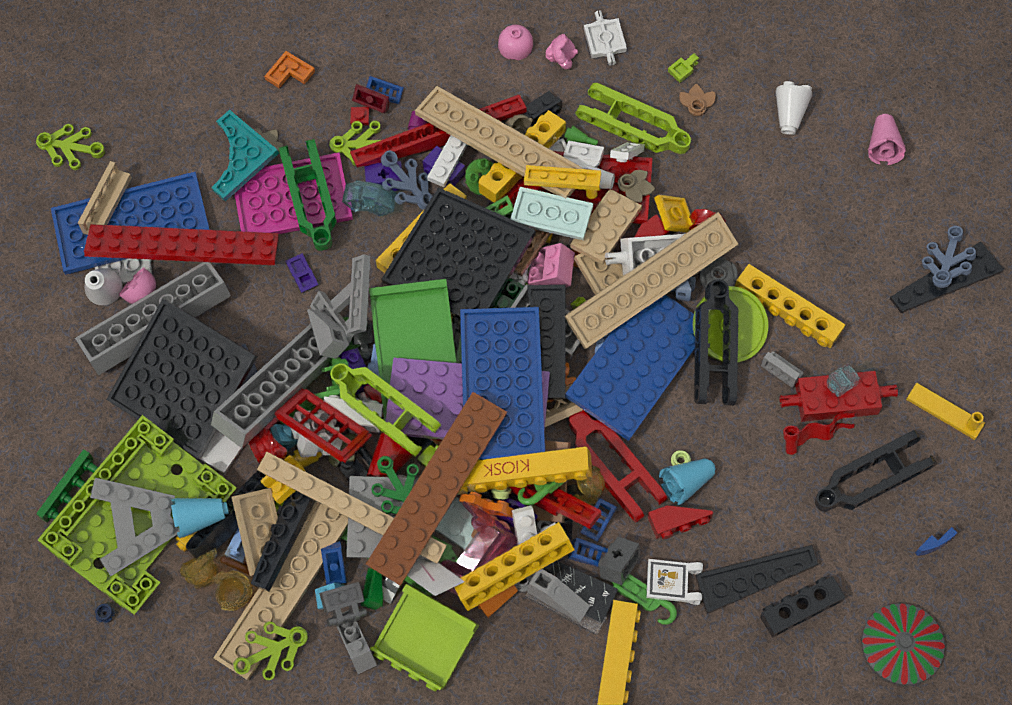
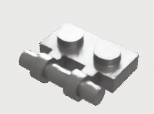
[319,582,367,627]

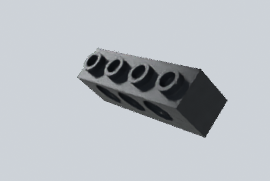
[760,576,845,638]

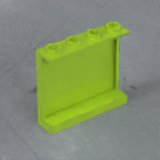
[370,584,479,692]

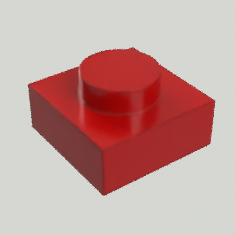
[350,107,369,126]

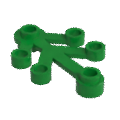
[371,456,419,514]

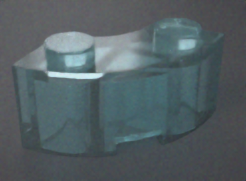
[342,180,397,217]

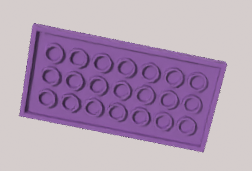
[384,358,550,440]

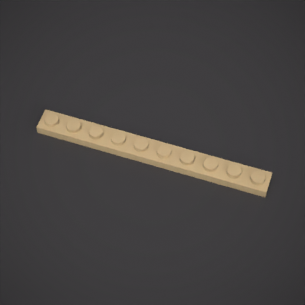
[257,452,447,564]

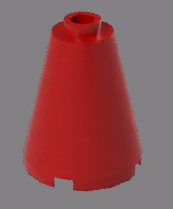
[367,432,414,477]

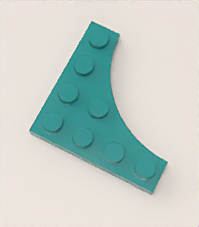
[211,109,279,202]

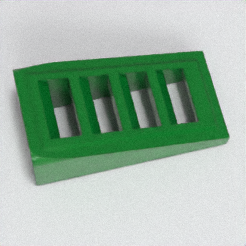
[361,568,383,610]

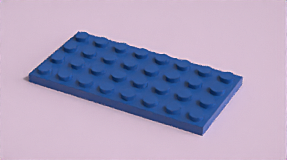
[51,172,210,275]
[565,295,695,441]
[460,307,545,460]

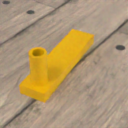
[524,165,602,199]
[906,383,985,440]

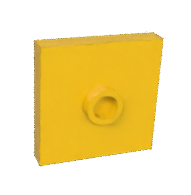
[654,195,692,233]

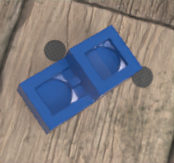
[915,527,958,556]

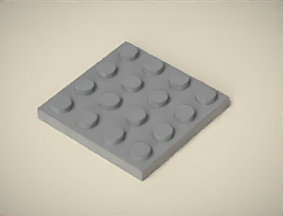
[347,476,426,559]

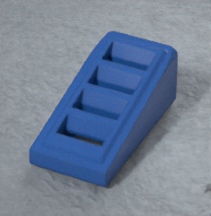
[366,76,404,104]
[580,498,617,542]
[567,538,608,567]

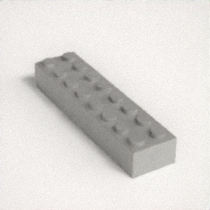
[75,262,231,376]
[211,323,332,448]

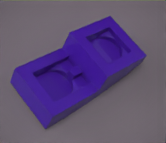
[285,253,318,293]

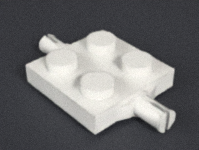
[584,11,627,65]

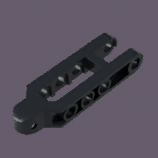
[694,279,738,406]
[815,430,937,512]

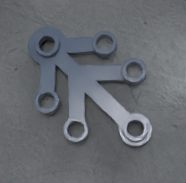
[381,150,433,210]
[922,226,976,288]

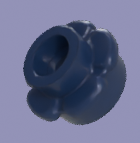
[95,603,115,623]

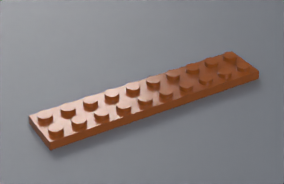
[366,392,507,586]

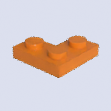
[264,51,315,89]
[459,492,514,518]

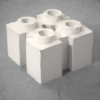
[291,410,343,457]

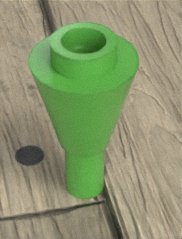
[564,125,598,146]

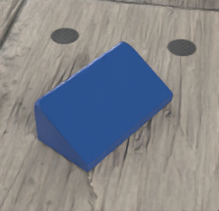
[321,541,347,585]

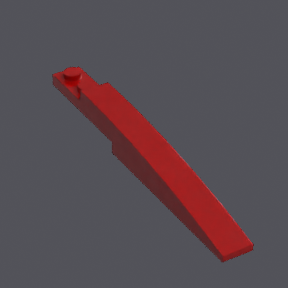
[350,95,527,167]
[428,438,601,529]

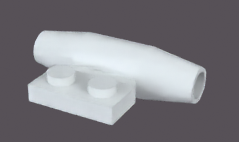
[564,141,615,189]

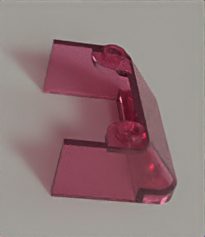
[420,501,517,595]

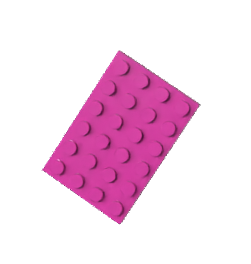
[235,153,353,234]

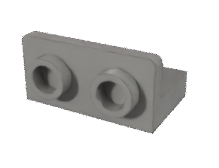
[761,351,803,388]

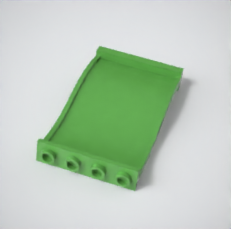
[369,279,456,421]

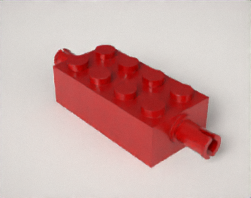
[779,371,898,422]

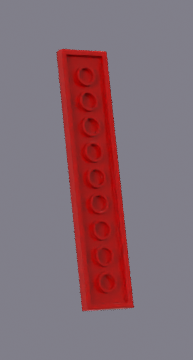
[84,224,279,265]

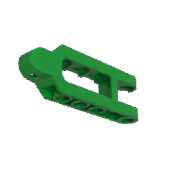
[279,139,337,251]

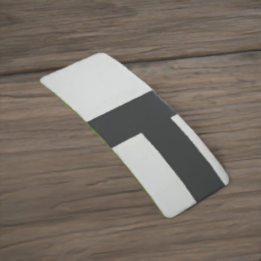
[382,578,400,604]

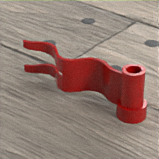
[783,413,855,455]

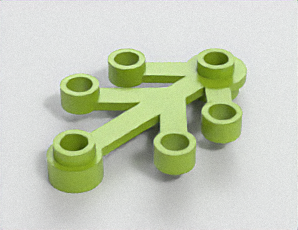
[329,121,381,166]
[36,124,105,170]
[233,621,308,680]

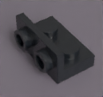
[522,91,562,126]

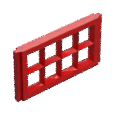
[274,388,372,463]

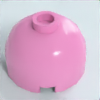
[498,25,533,60]
[119,267,156,304]

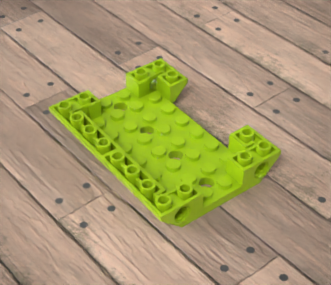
[38,415,237,615]

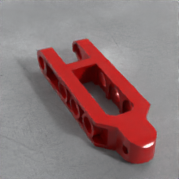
[569,410,668,523]

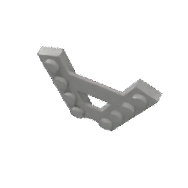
[310,254,371,349]
[90,478,180,576]

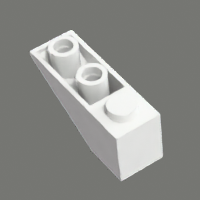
[324,395,383,433]

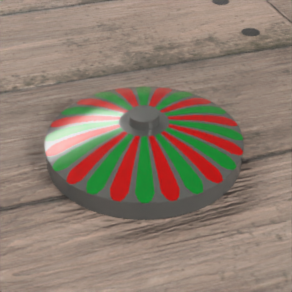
[861,604,945,686]

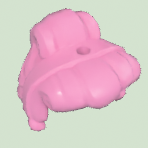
[545,34,578,69]

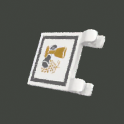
[646,559,703,605]

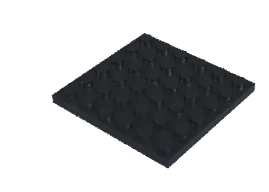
[381,187,536,319]
[106,299,258,458]

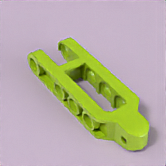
[575,83,691,154]
[330,363,442,457]

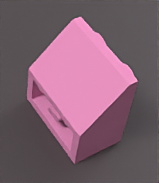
[527,243,575,287]

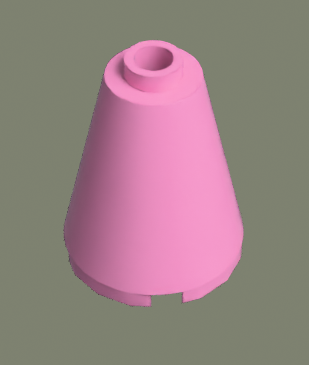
[868,114,906,165]

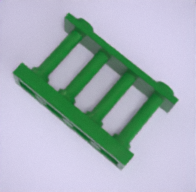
[36,449,98,523]

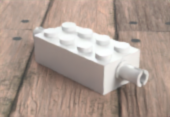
[605,234,702,276]

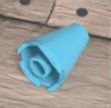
[659,458,716,505]
[171,498,229,538]

